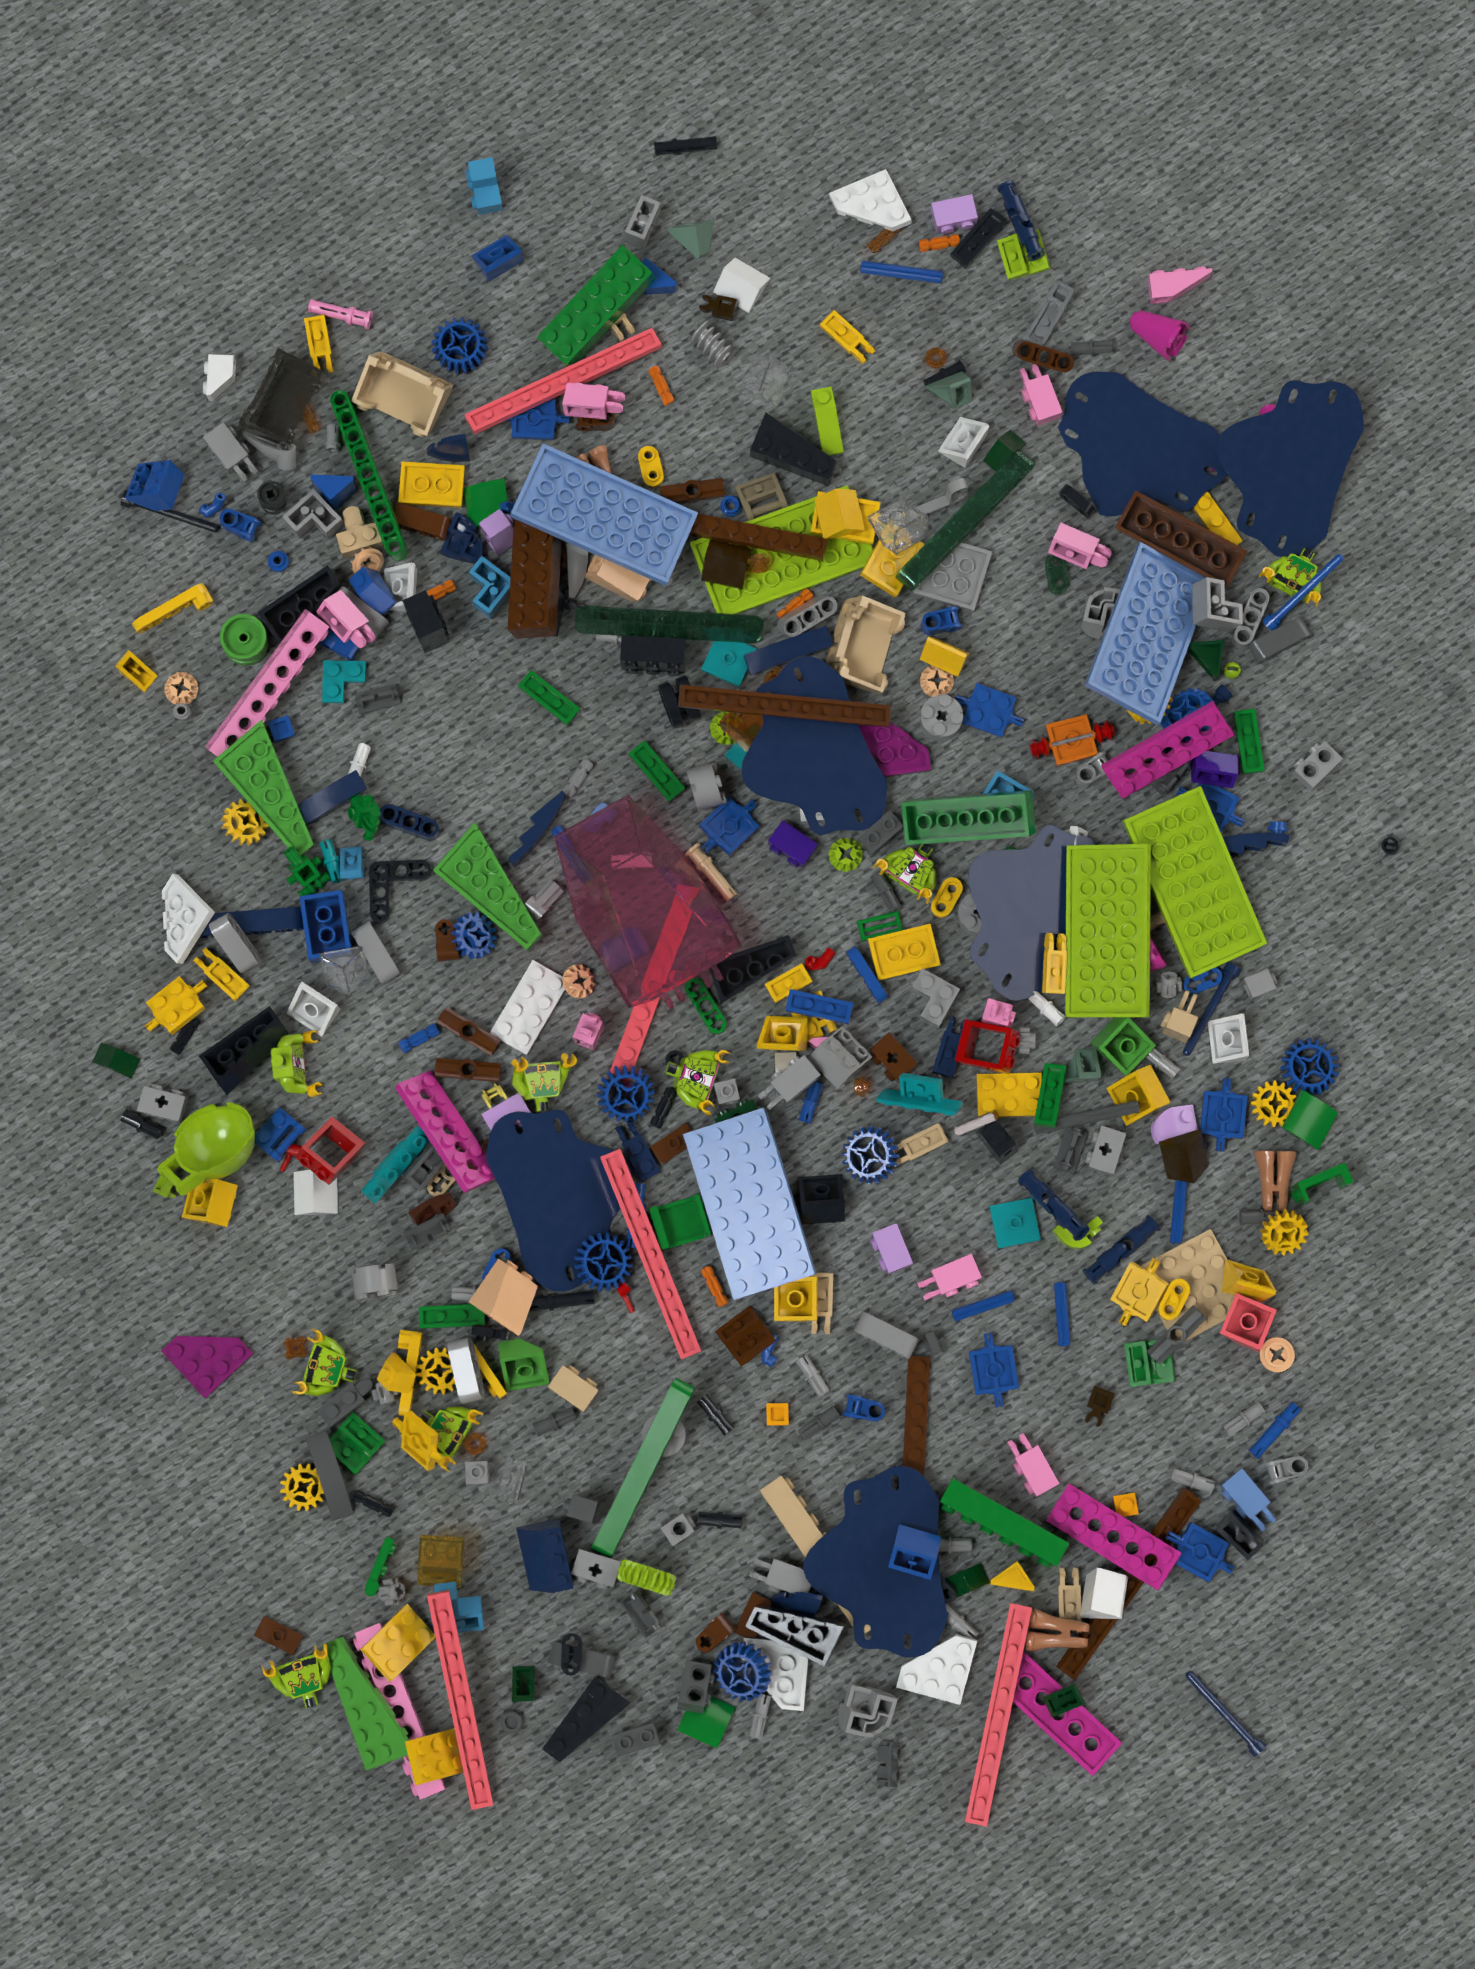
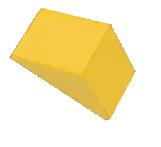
[115,650,158,692]

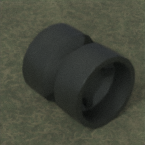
[257,481,288,515]

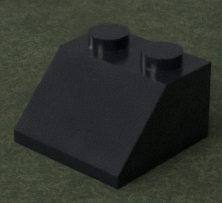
[798,1174,845,1224]

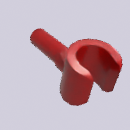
[279,1144,301,1172]
[617,1283,635,1313]

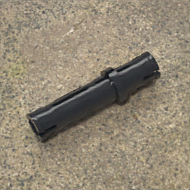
[654,136,717,155]
[530,1290,595,1312]

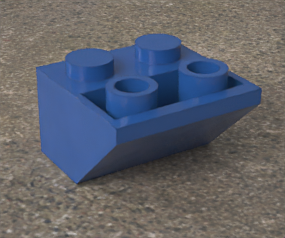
[125,460,185,511]
[886,1524,941,1580]

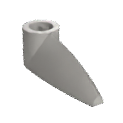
[244,432,296,471]
[566,542,588,599]

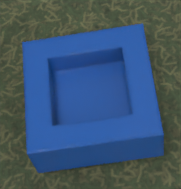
[268,715,296,743]

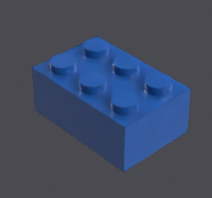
[299,890,354,963]

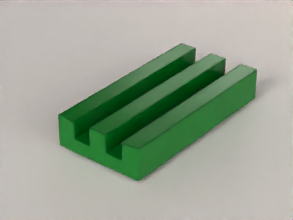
[857,911,903,942]

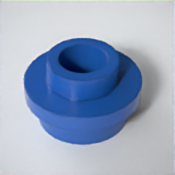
[720,496,741,517]
[268,551,289,572]
[1267,821,1289,834]

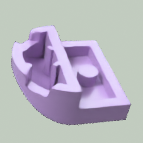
[1151,1105,1198,1144]

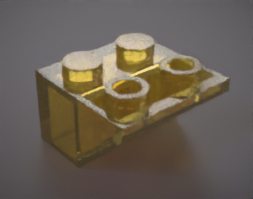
[417,1535,464,1588]

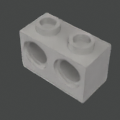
[1292,741,1343,792]

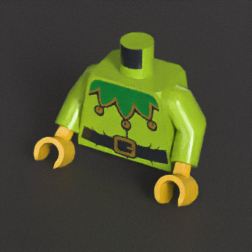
[1258,548,1321,607]
[511,1053,577,1112]
[292,1328,357,1396]
[420,1406,483,1472]
[261,1644,331,1709]

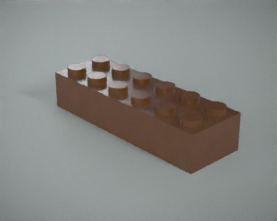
[1115,490,1247,589]
[507,519,562,639]

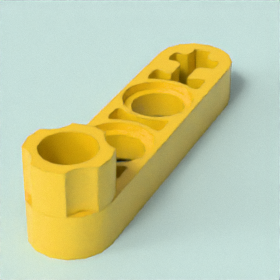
[132,583,214,634]
[398,1329,423,1416]

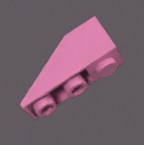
[1148,266,1212,304]

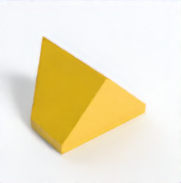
[989,1561,1035,1591]

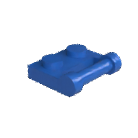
[255,1107,307,1163]

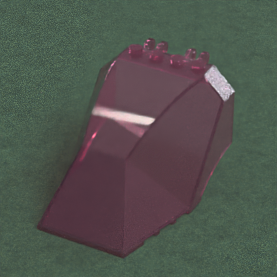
[553,795,741,1009]

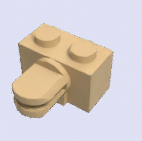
[336,506,384,560]
[1160,990,1198,1043]

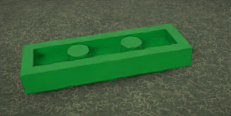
[518,670,581,726]
[1233,709,1265,775]
[628,740,685,803]
[1034,1063,1067,1128]
[419,1304,485,1329]

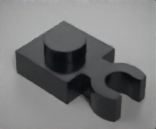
[471,1325,510,1342]

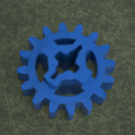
[451,912,497,959]

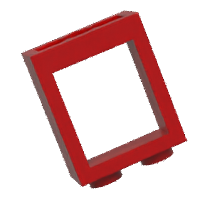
[955,1019,1020,1074]
[296,1117,365,1185]

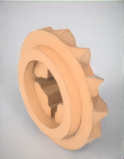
[351,546,384,573]
[920,665,954,697]
[164,672,198,705]
[562,964,596,998]
[1259,1337,1295,1372]

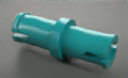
[319,839,345,884]

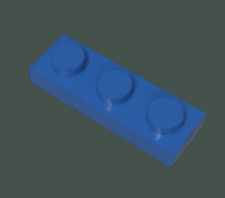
[785,989,853,1025]

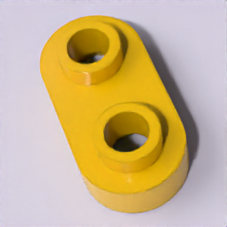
[638,446,664,488]
[931,877,963,918]
[1158,1279,1190,1321]

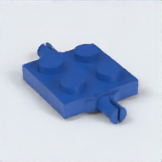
[506,397,570,440]
[955,683,1024,738]
[1177,783,1245,833]
[699,797,759,856]
[1200,1078,1248,1152]
[969,1333,1019,1408]
[1165,1522,1234,1582]

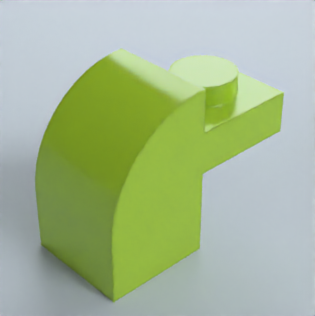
[1052,1216,1103,1250]

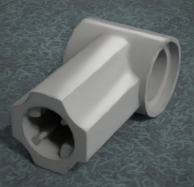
[524,879,564,923]

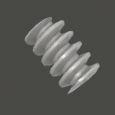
[691,321,736,368]

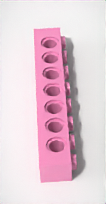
[205,609,329,756]
[353,1623,446,1800]

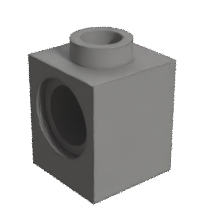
[1242,969,1278,1001]
[714,1078,740,1107]
[465,1461,490,1485]
[661,1513,696,1547]

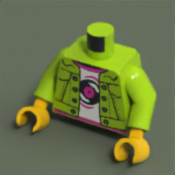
[872,844,936,904]
[271,1030,322,1097]
[665,1050,731,1116]

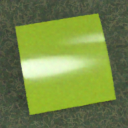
[997,229,1050,280]

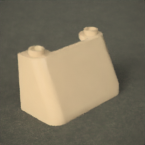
[351,352,453,437]
[825,595,906,694]

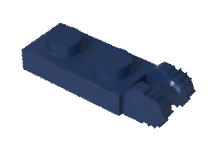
[932,1016,965,1078]
[615,1120,661,1182]

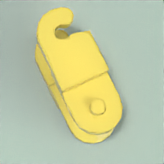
[482,1083,508,1109]

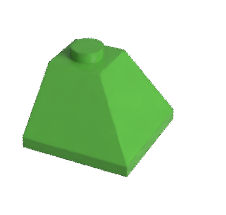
[498,1338,550,1391]

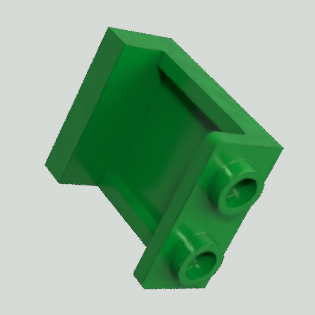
[1291,1162,1354,1207]
[649,1193,712,1251]

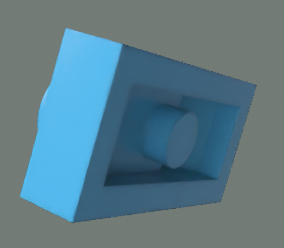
[340,846,364,880]

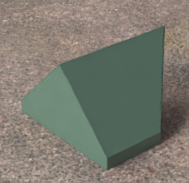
[668,219,714,259]
[923,372,972,409]
[1064,1048,1101,1084]

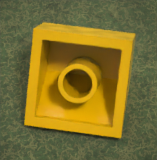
[1107,1065,1171,1126]
[181,1179,238,1227]

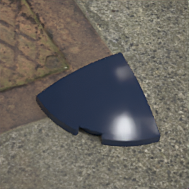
[426,434,470,462]
[440,512,483,564]
[770,1592,822,1616]

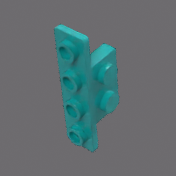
[876,1073,963,1116]
[361,1126,429,1204]

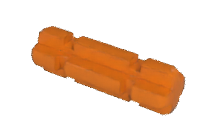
[919,234,960,252]
[649,365,674,406]
[427,580,456,601]
[776,589,814,619]
[701,1266,728,1307]

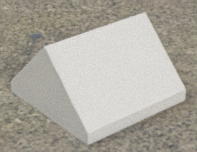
[713,258,771,313]
[938,417,989,468]
[384,562,417,611]
[286,982,341,1037]
[1208,1014,1249,1064]
[294,1170,338,1215]
[1080,1567,1128,1619]

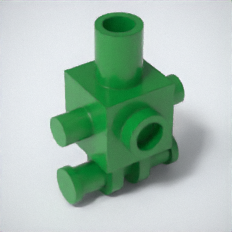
[348,794,381,841]
[283,846,331,896]

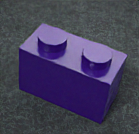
[1191,751,1238,788]
[768,820,818,868]

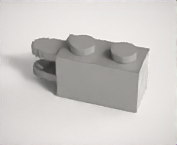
[203,423,258,482]
[758,1055,821,1110]
[749,1558,811,1594]

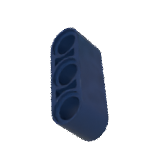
[380,804,440,841]

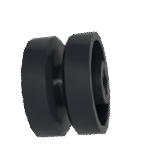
[658,675,702,729]

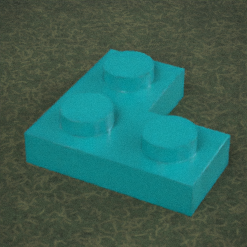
[322,660,366,704]

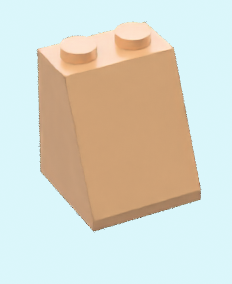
[585,555,652,602]
[469,1259,538,1336]

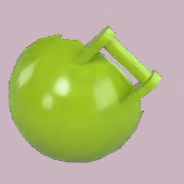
[157,1102,255,1196]

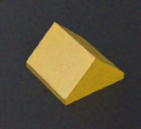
[814,488,865,539]
[919,636,970,677]
[756,1016,808,1051]
[1222,1259,1277,1303]
[774,1277,818,1322]

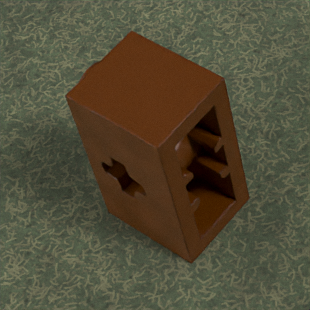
[869,1032,918,1083]

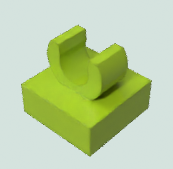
[152,1175,176,1198]

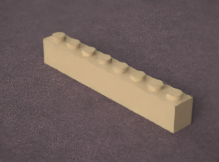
[760,1475,871,1634]

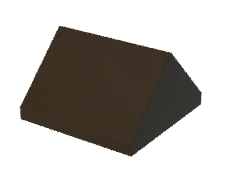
[701,540,752,589]
[1159,1129,1209,1184]

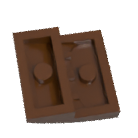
[715,1306,776,1367]

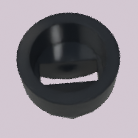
[1381,837,1400,855]

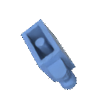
[1220,1468,1276,1532]

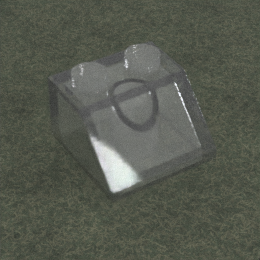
[868,498,929,555]

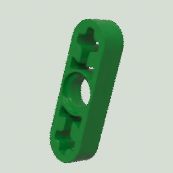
[685,978,726,1035]

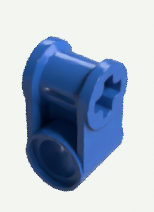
[219,508,262,542]
[920,606,963,635]
[842,1394,885,1422]

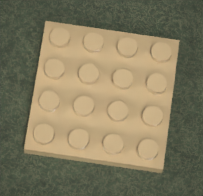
[1141,1229,1235,1342]

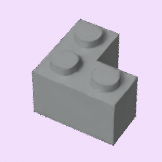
[282,489,344,539]
[1192,577,1243,631]
[911,968,960,1029]

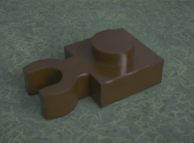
[699,295,739,321]
[1085,1386,1115,1427]

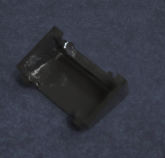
[239,348,325,447]

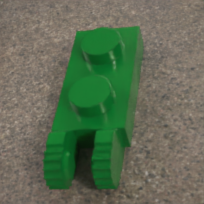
[364,1536,396,1597]

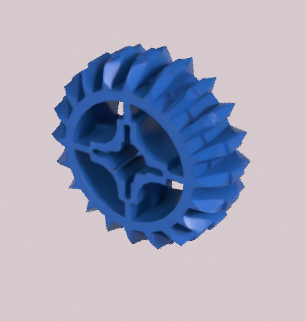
[431,317,488,374]
[1161,687,1213,742]
[1280,1038,1339,1095]
[596,1064,655,1123]
[841,1126,900,1184]
[574,1233,633,1291]
[713,1642,773,1702]

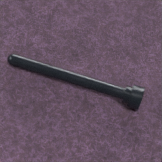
[120,490,219,533]

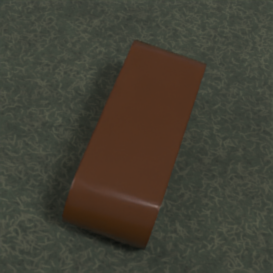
[1012,339,1074,373]
[392,502,452,541]

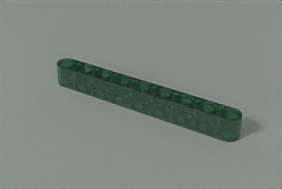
[895,449,1036,592]
[574,606,764,643]

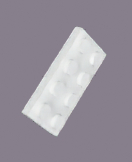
[489,960,565,1055]

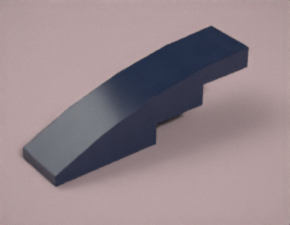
[743,626,834,676]
[297,770,367,827]
[508,790,566,868]
[1223,833,1289,857]

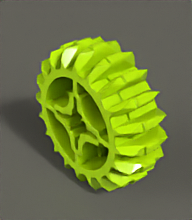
[617,1559,676,1596]

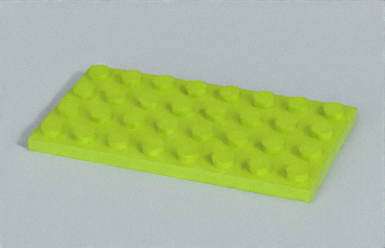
[690,485,873,621]
[1122,786,1267,978]
[1065,844,1151,1017]

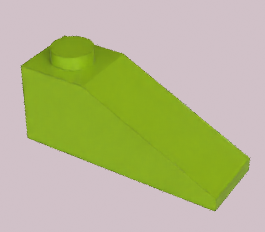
[811,386,844,456]

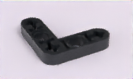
[369,860,432,924]

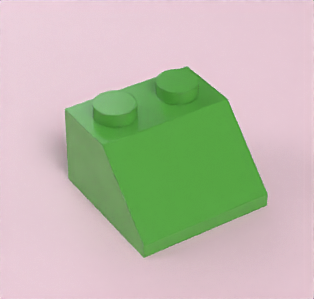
[1090,1017,1156,1076]

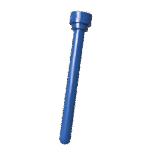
[1262,554,1344,631]

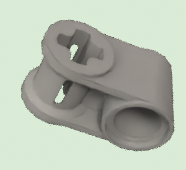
[1075,751,1109,788]
[1264,1456,1308,1485]

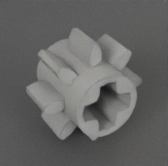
[1156,971,1182,998]
[1016,1027,1035,1054]
[371,1382,399,1405]
[378,1578,405,1606]

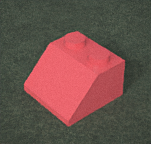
[1220,1293,1277,1352]

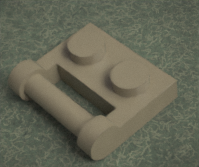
[735,472,788,521]

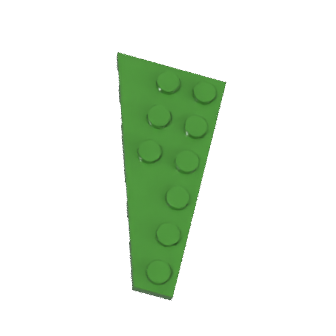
[213,720,314,856]
[433,822,542,952]
[322,1637,409,1770]

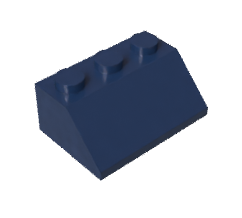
[516,1518,574,1593]

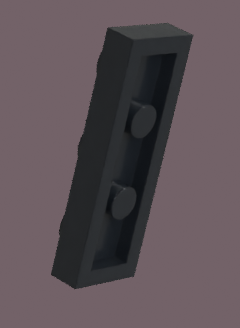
[950,208,1006,269]

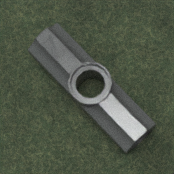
[1147,1305,1207,1365]

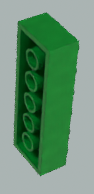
[536,244,656,367]
[901,790,1036,845]
[939,1478,1069,1568]

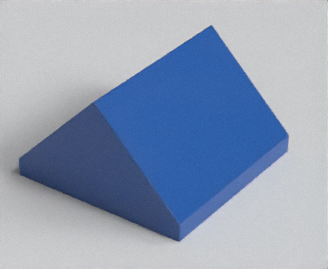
[471,235,524,282]
[310,475,357,511]

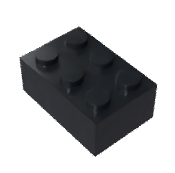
[402,590,449,653]
[620,635,686,676]

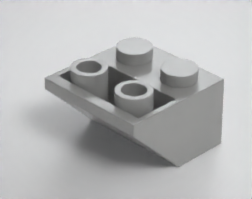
[808,1026,872,1089]

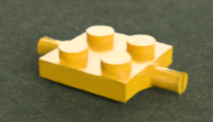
[144,976,208,1035]
[1110,1258,1169,1326]
[392,1411,446,1471]

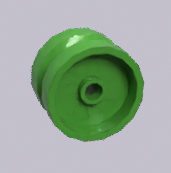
[220,614,270,666]

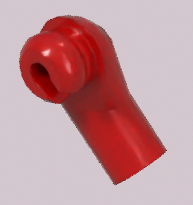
[805,947,836,971]

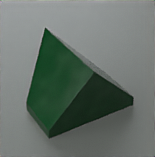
[1187,640,1224,681]

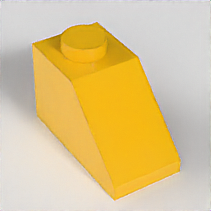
[377,1352,416,1394]

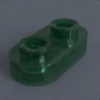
[1044,554,1069,595]

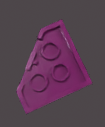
[859,722,931,777]
[161,1336,254,1399]

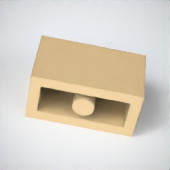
[548,1365,599,1413]

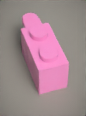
[1019,364,1062,426]
[562,382,626,419]
[1048,523,1112,569]
[316,590,376,648]
[981,998,1016,1028]
[573,1012,604,1051]
[917,1254,982,1300]
[1007,1433,1059,1497]

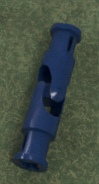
[997,180,1045,261]
[1018,1170,1090,1241]
[1082,1215,1161,1285]

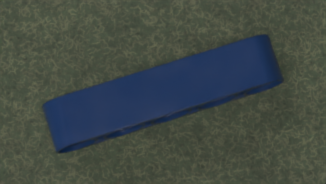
[200,907,304,938]

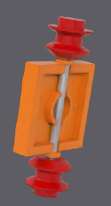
[1029,714,1115,767]

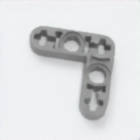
[906,478,969,524]

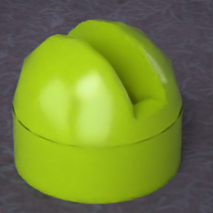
[1223,662,1241,680]

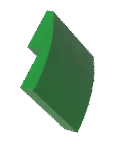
[463,478,510,528]
[1282,1090,1338,1150]
[1124,1339,1176,1387]
[329,1413,385,1476]
[677,1694,735,1749]

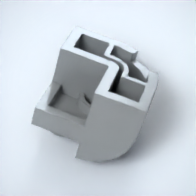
[1082,587,1120,640]
[838,1683,898,1737]

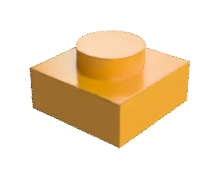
[766,1403,789,1426]
[1113,1493,1139,1517]

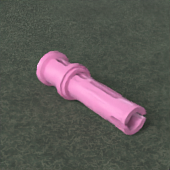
[308,299,373,330]

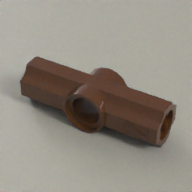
[660,478,725,503]
[437,1007,501,1057]
[435,1058,501,1083]

